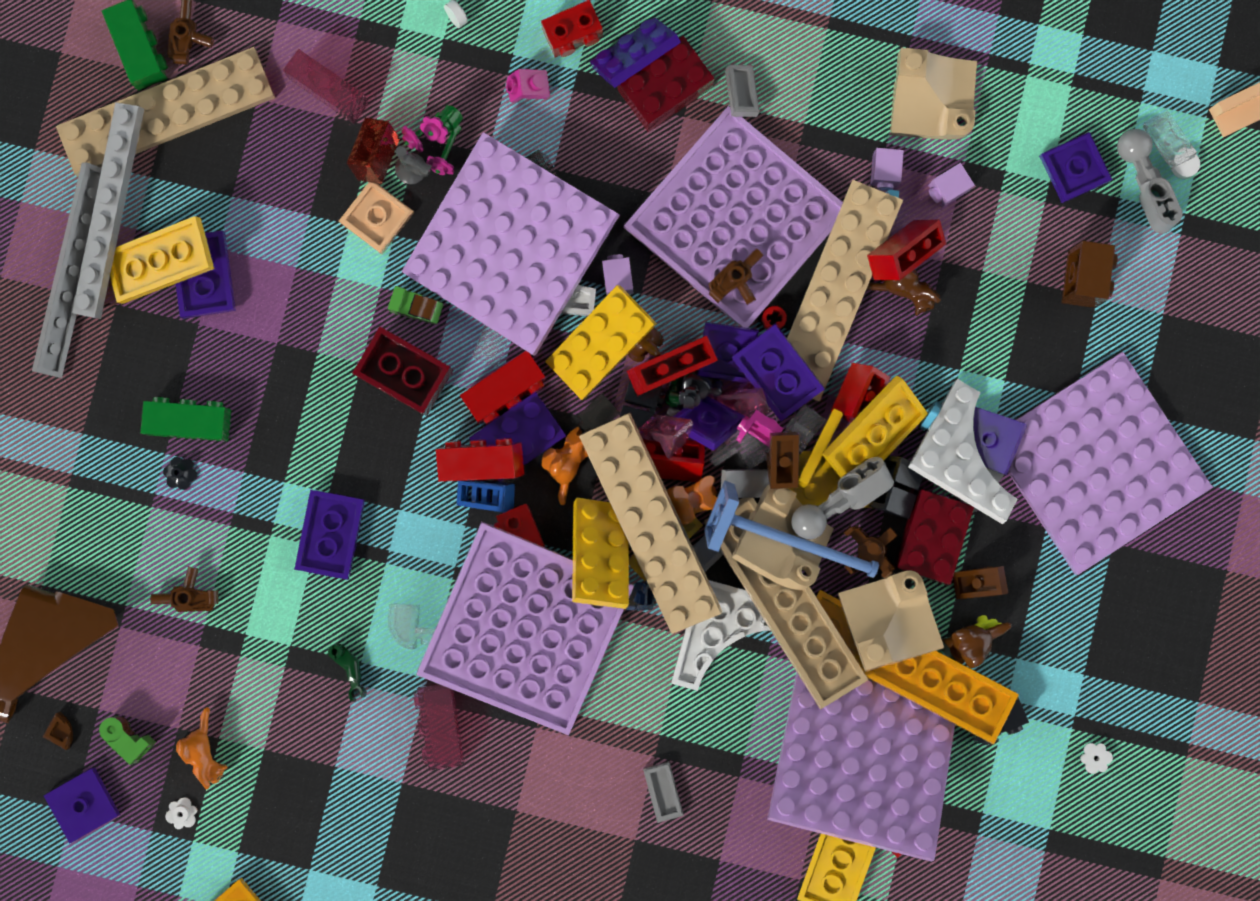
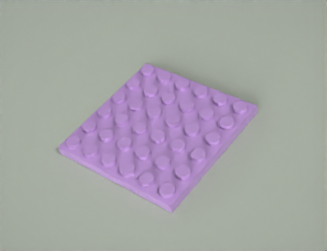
[624,106,843,328]
[401,132,619,355]
[1008,352,1213,575]
[416,521,634,735]
[767,672,955,862]

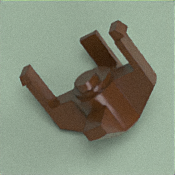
[843,525,898,579]

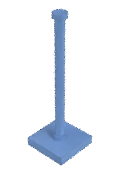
[704,480,879,578]

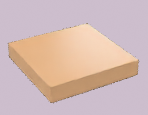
[339,179,414,254]

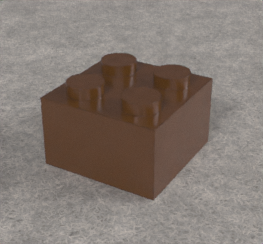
[1061,241,1118,308]

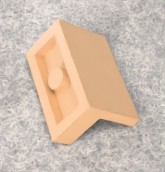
[1209,82,1260,138]

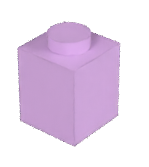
[870,148,904,191]
[928,163,975,208]
[602,254,633,295]

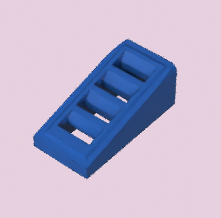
[457,480,515,513]

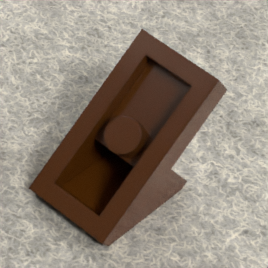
[766,432,799,489]
[953,566,1008,599]

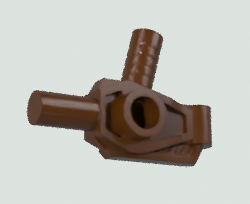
[167,0,214,65]
[708,248,764,305]
[150,566,219,612]

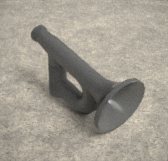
[395,146,431,185]

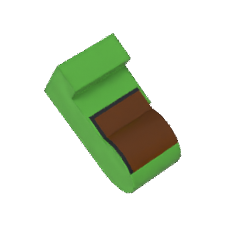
[388,286,444,325]
[99,716,157,765]

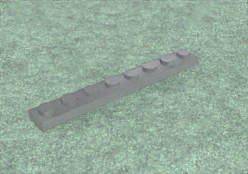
[72,102,144,319]
[32,162,102,378]

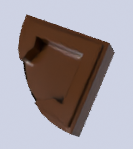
[43,712,73,750]

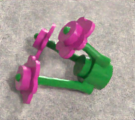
[402,105,463,175]

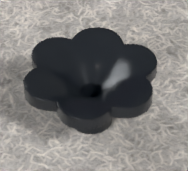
[163,457,198,490]

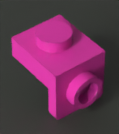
[506,69,550,103]
[736,410,784,448]

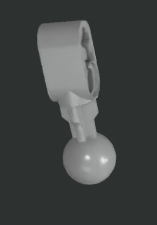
[1117,129,1182,234]
[791,457,894,540]

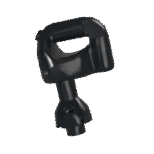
[679,372,724,409]

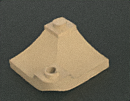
[890,48,977,140]
[731,484,834,590]
[838,571,944,672]

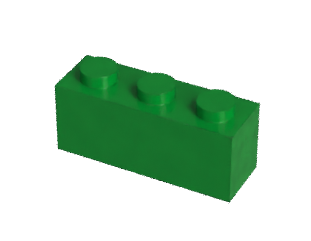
[101,0,168,91]
[140,397,231,442]

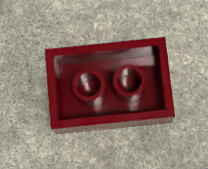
[618,35,714,132]
[352,326,454,417]
[894,490,974,585]

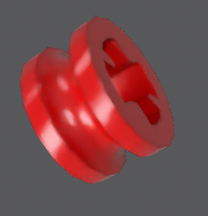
[762,306,786,329]

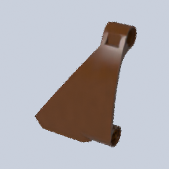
[0,585,119,724]

